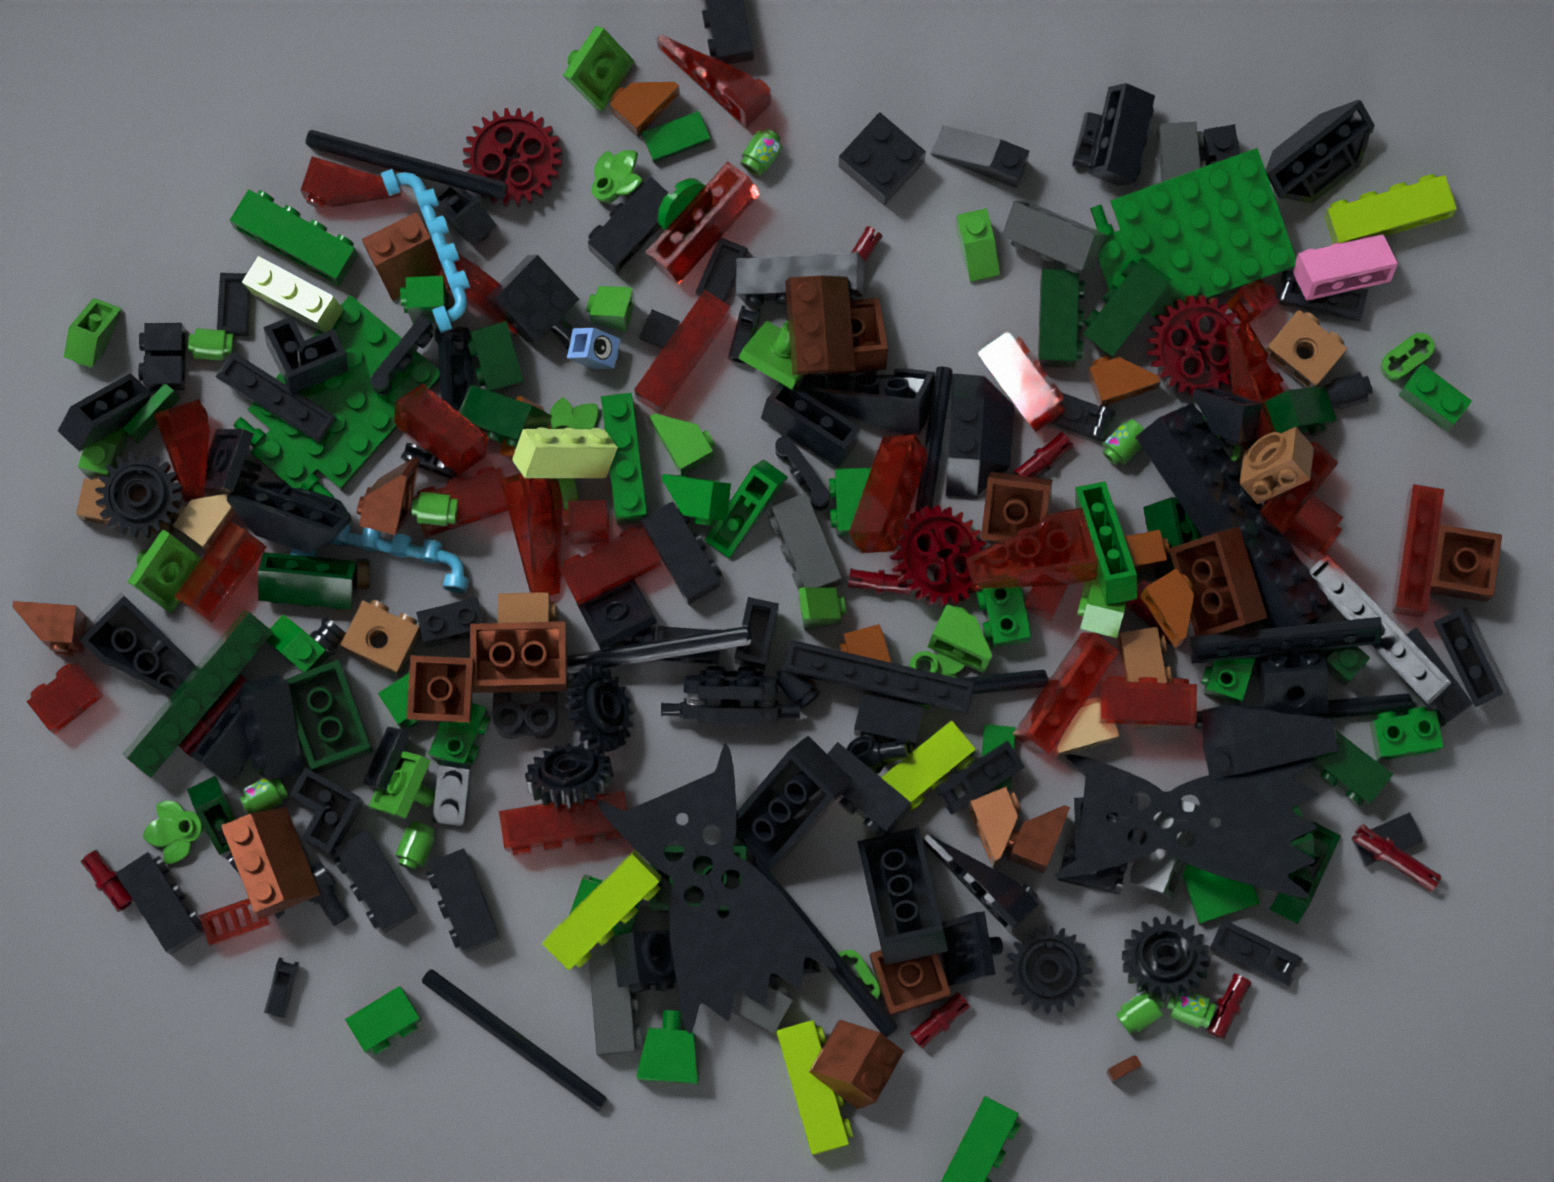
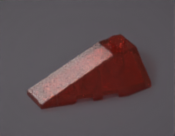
[657,35,771,129]
[1226,322,1309,450]
[500,473,562,596]
[966,507,1097,589]

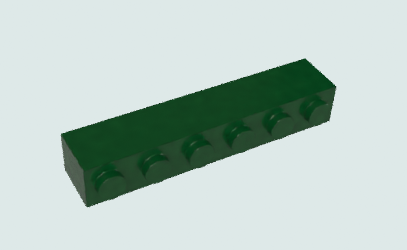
[123,609,273,778]

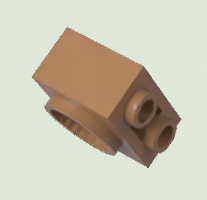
[1264,310,1348,388]
[1240,427,1314,504]
[498,593,558,623]
[340,600,421,677]

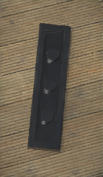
[215,351,337,444]

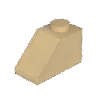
[173,493,236,552]
[1055,697,1119,757]

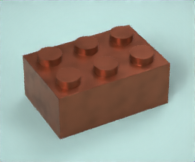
[1169,527,1267,636]

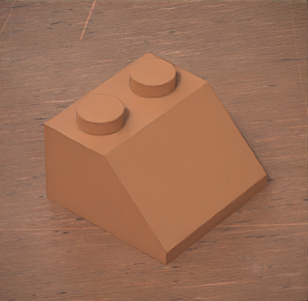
[968,787,1021,867]

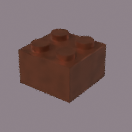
[981,472,1053,547]
[1426,524,1502,602]
[869,950,951,1017]

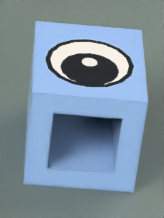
[567,328,620,369]

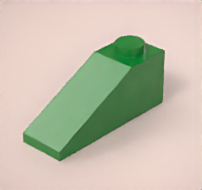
[704,459,788,558]

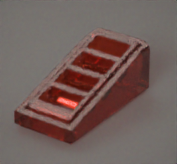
[199,898,270,946]

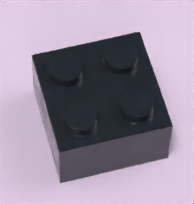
[838,112,926,206]

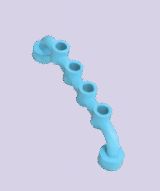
[381,169,470,333]
[290,525,470,594]

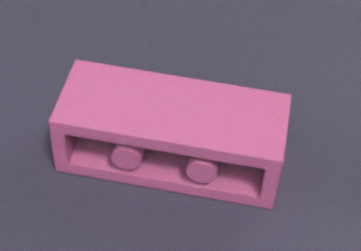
[1292,234,1398,301]

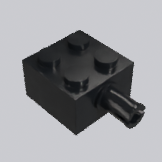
[485,254,579,349]

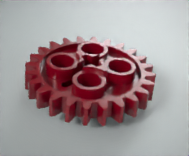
[462,108,562,207]
[1146,295,1247,396]
[889,505,989,608]

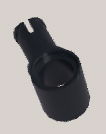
[847,736,913,774]
[308,862,349,926]

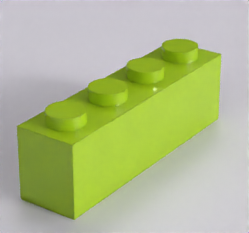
[1324,174,1457,244]
[881,720,976,812]
[542,850,661,971]
[776,1020,853,1156]

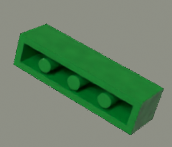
[230,189,358,286]
[601,392,647,525]
[1075,481,1137,605]
[941,1096,1021,1182]

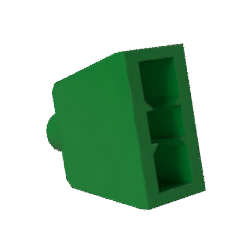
[637,1010,698,1085]

